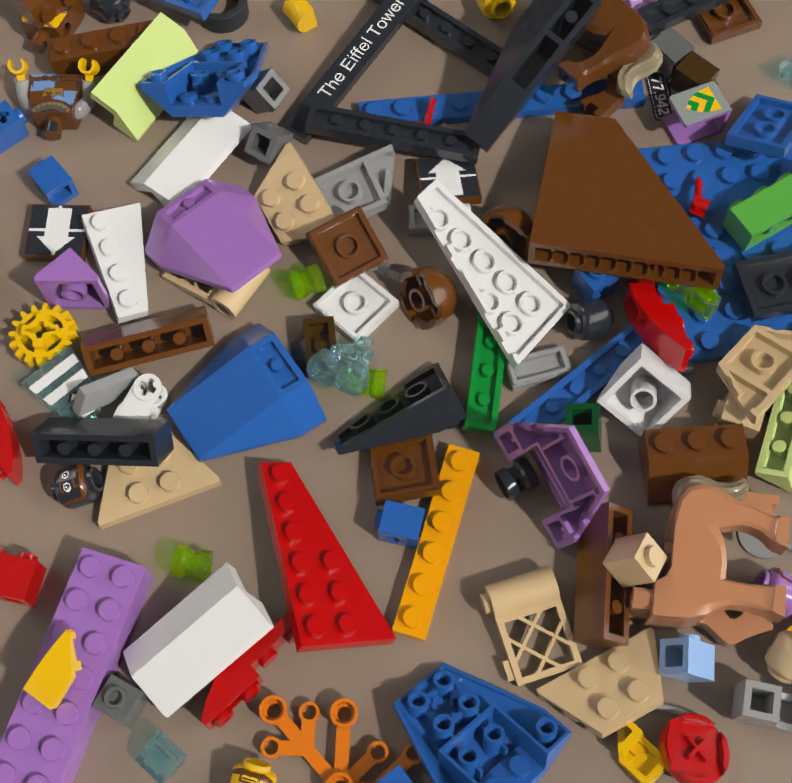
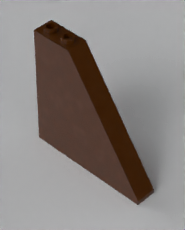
[527,111,725,290]

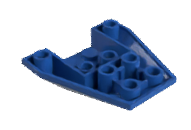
[139,39,269,117]
[166,323,327,462]
[393,663,572,783]

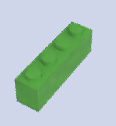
[722,172,792,251]

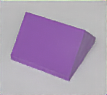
[34,248,113,310]

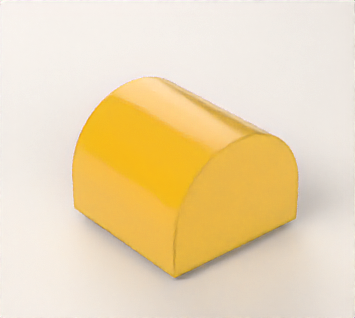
[282,0,317,33]

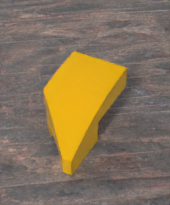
[23,629,82,710]
[617,722,667,783]

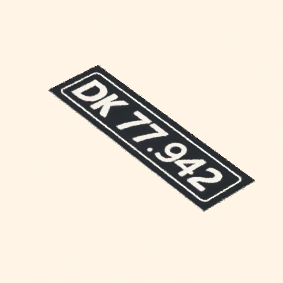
[645,70,675,122]

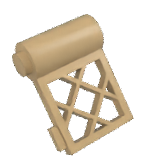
[162,268,270,319]
[479,566,583,687]

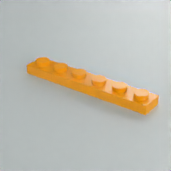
[392,444,480,643]

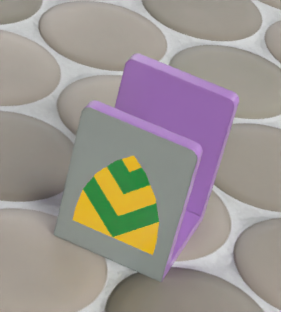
[662,81,732,145]

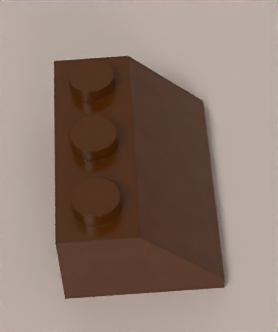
[637,423,749,505]

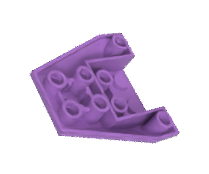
[144,179,282,293]

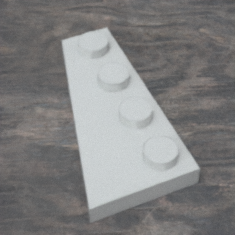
[82,203,148,324]

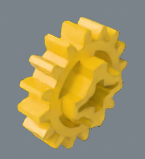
[8,303,80,370]

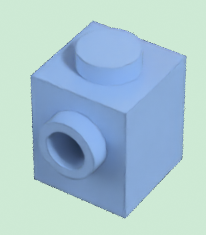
[659,634,715,683]

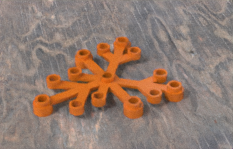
[259,695,421,783]

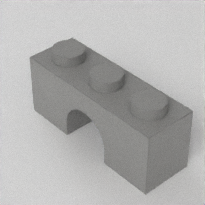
[731,679,792,734]

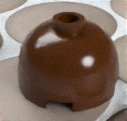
[480,204,533,261]
[398,265,456,330]

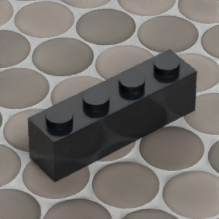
[30,417,174,467]

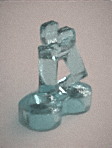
[307,335,375,396]

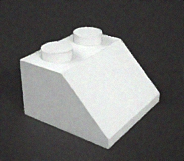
[597,343,691,437]

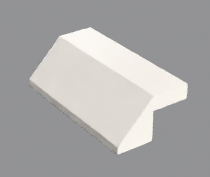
[130,111,252,207]
[123,562,274,718]

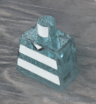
[21,345,100,418]

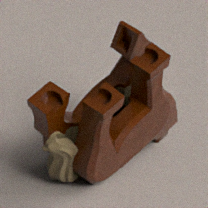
[558,0,663,117]

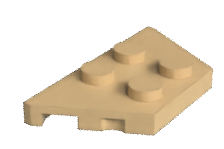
[254,142,337,246]
[716,325,792,424]
[98,435,222,530]
[536,627,664,739]

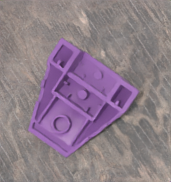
[493,422,610,549]

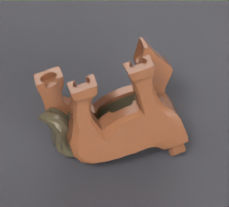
[629,475,790,647]

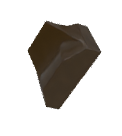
[290,316,340,380]

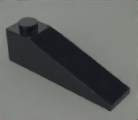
[332,362,468,455]

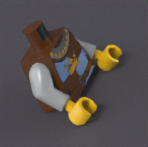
[7,58,100,141]

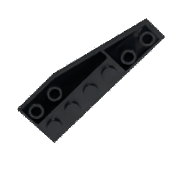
[464,0,602,153]

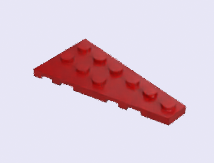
[256,462,397,653]

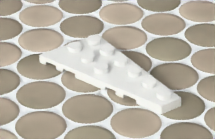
[414,179,571,369]

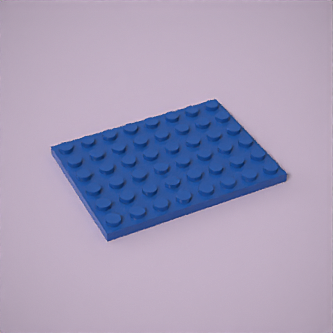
[638,140,792,364]

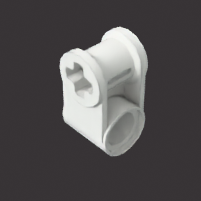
[113,373,168,419]

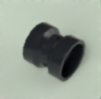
[494,457,539,501]

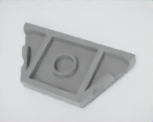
[314,144,395,218]

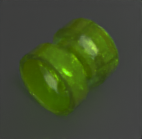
[287,262,327,301]
[350,363,387,400]
[170,544,213,583]

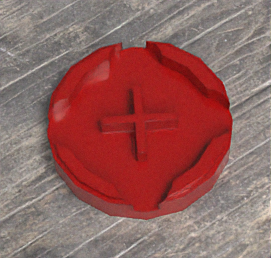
[658,713,730,783]

